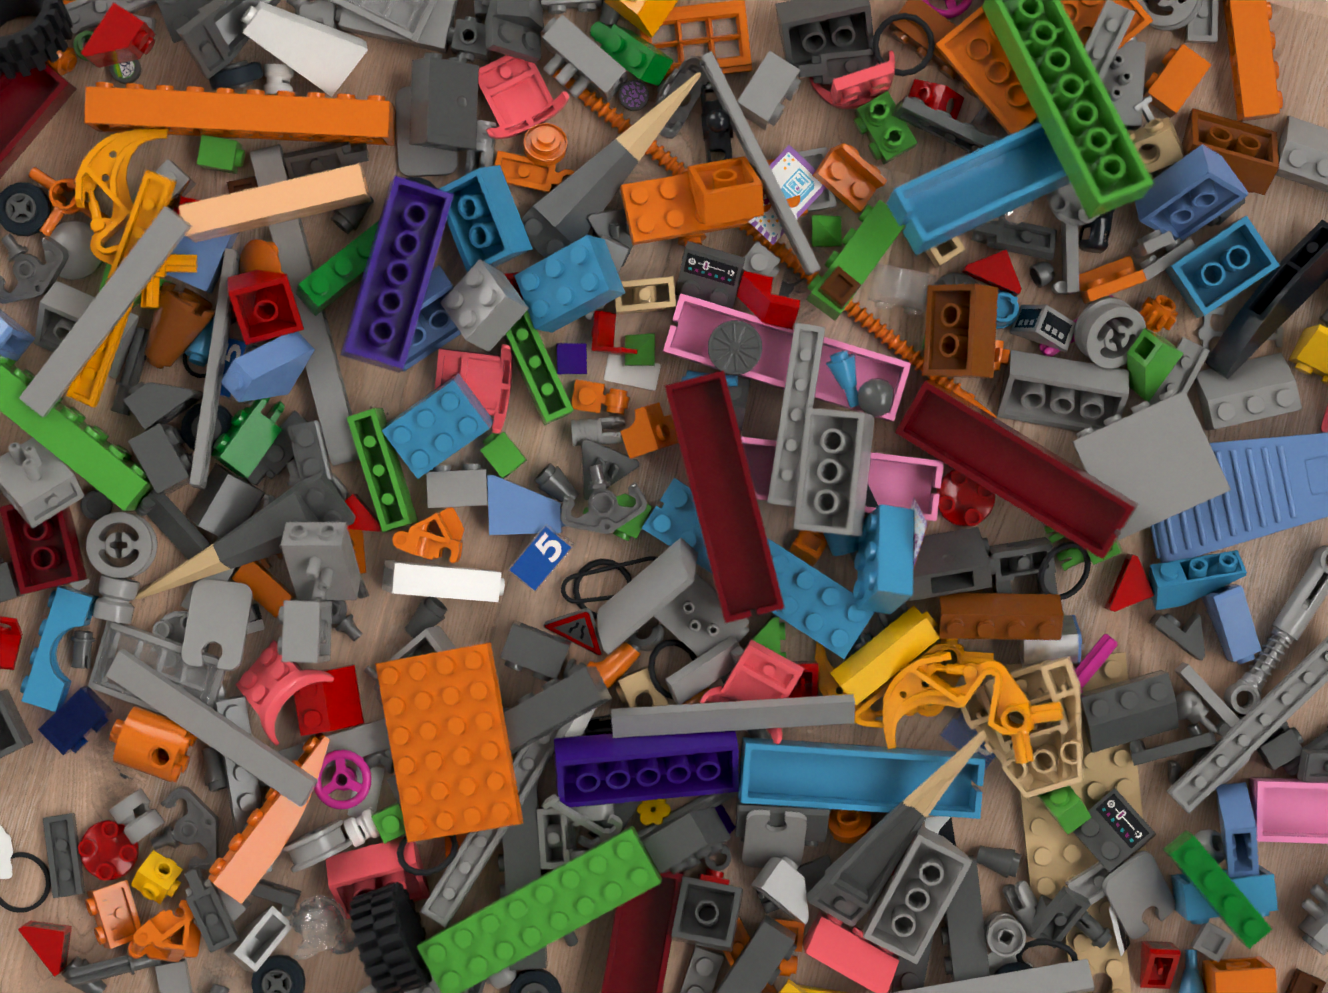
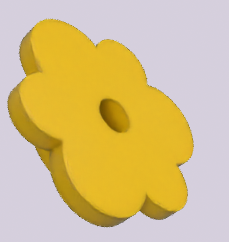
[637,799,671,826]

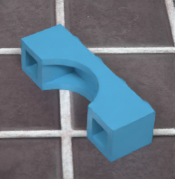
[20,586,99,712]

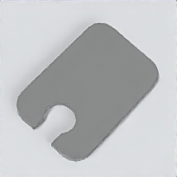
[395,86,458,177]
[181,579,253,671]
[742,810,807,868]
[1102,851,1175,939]

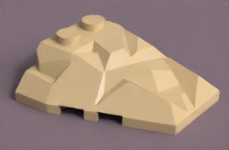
[961,656,1084,798]

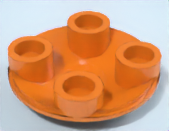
[239,239,283,274]

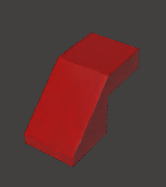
[736,271,800,330]

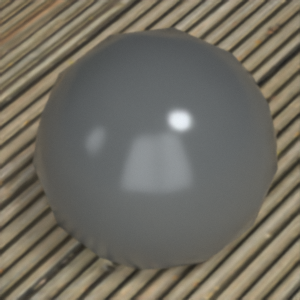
[858,378,893,417]

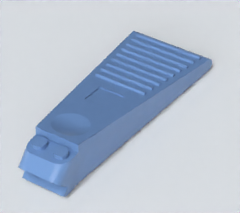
[1150,433,1328,563]

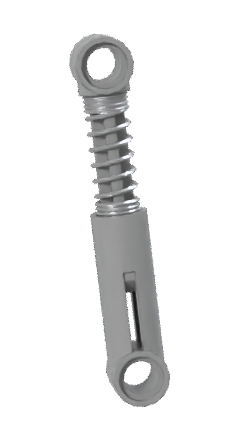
[1224,545,1328,714]

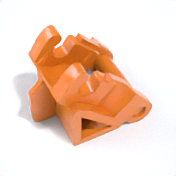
[392,507,465,563]
[127,899,201,962]

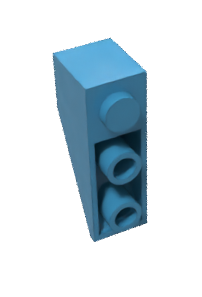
[1148,550,1247,610]

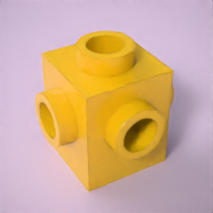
[131,850,183,905]

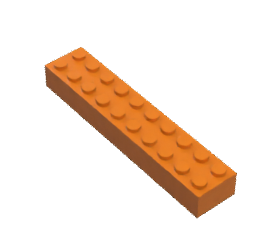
[84,82,396,146]

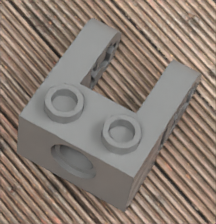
[537,804,614,869]

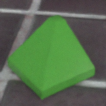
[811,215,842,247]
[625,333,655,366]

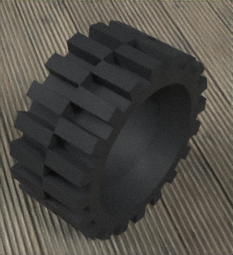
[0,0,73,79]
[350,882,432,993]

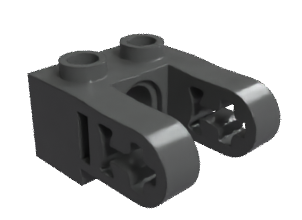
[988,537,1058,594]

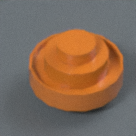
[523,123,568,166]
[828,809,872,844]

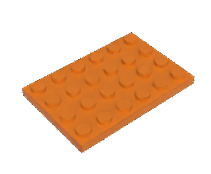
[935,0,1153,135]
[375,642,524,843]

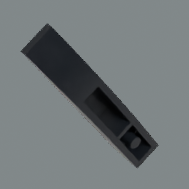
[1205,219,1328,379]

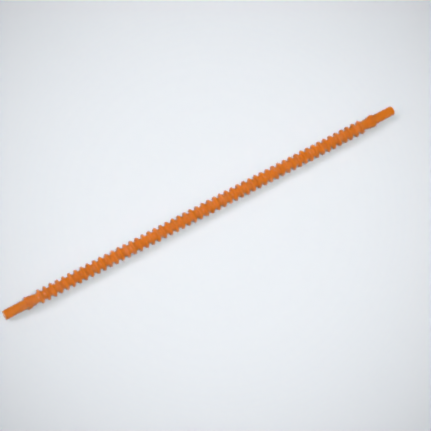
[552,68,997,418]

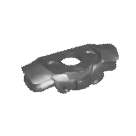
[654,55,708,139]

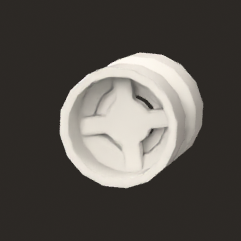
[263,64,294,95]
[343,808,380,847]

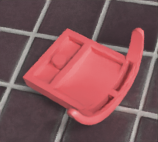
[809,50,895,109]
[478,55,569,139]
[434,344,513,434]
[700,639,804,745]
[236,640,334,746]

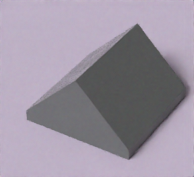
[186,463,265,538]

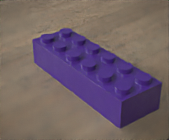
[340,176,454,373]
[554,731,739,807]

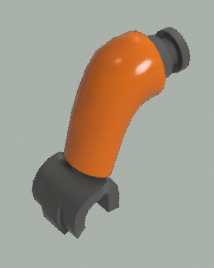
[563,625,665,689]

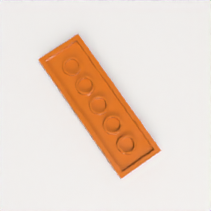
[620,159,808,245]

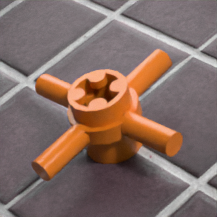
[28,167,110,237]

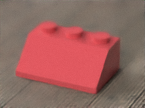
[326,837,430,920]
[803,911,899,993]

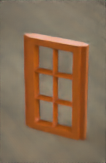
[640,0,752,83]

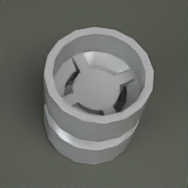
[92,575,140,624]
[109,788,165,845]
[984,911,1026,957]

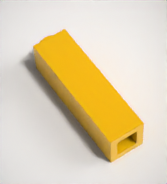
[830,605,940,706]

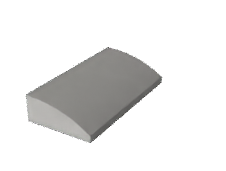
[597,538,698,654]

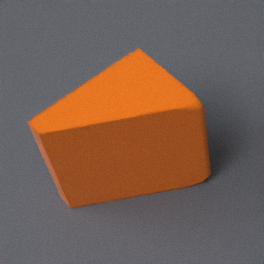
[788,530,827,567]

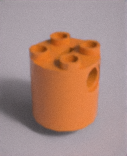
[109,706,197,782]

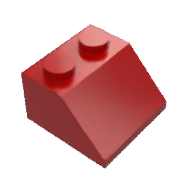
[81,2,156,68]
[228,270,304,345]
[294,665,364,736]

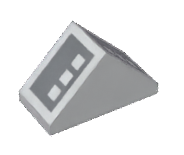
[1010,305,1076,352]

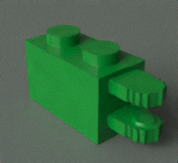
[590,21,674,86]
[211,397,285,478]

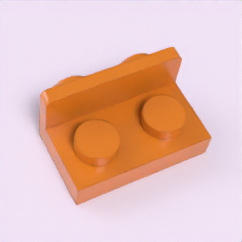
[812,143,887,213]
[1079,256,1147,304]
[85,879,141,949]

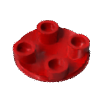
[936,469,995,526]
[78,820,139,881]

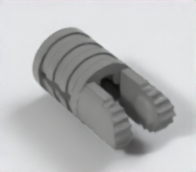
[465,120,497,175]
[571,416,625,447]
[1003,880,1038,937]

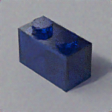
[38,685,113,755]

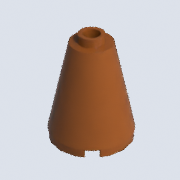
[144,282,216,369]

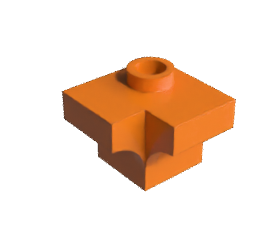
[620,402,679,459]

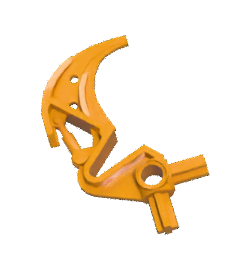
[75,129,198,309]
[815,639,994,728]
[883,651,1064,764]

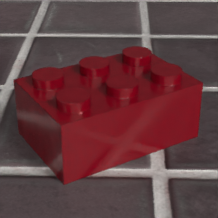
[0,504,88,595]

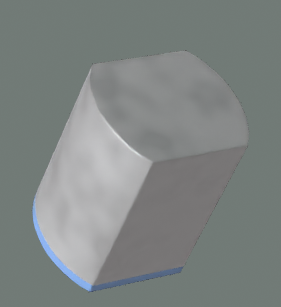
[1017,615,1084,667]

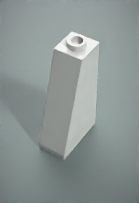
[241,1,368,97]
[382,560,505,602]

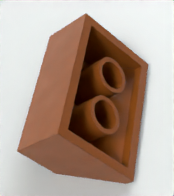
[1182,108,1279,195]
[923,284,998,378]

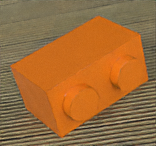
[1143,44,1212,118]

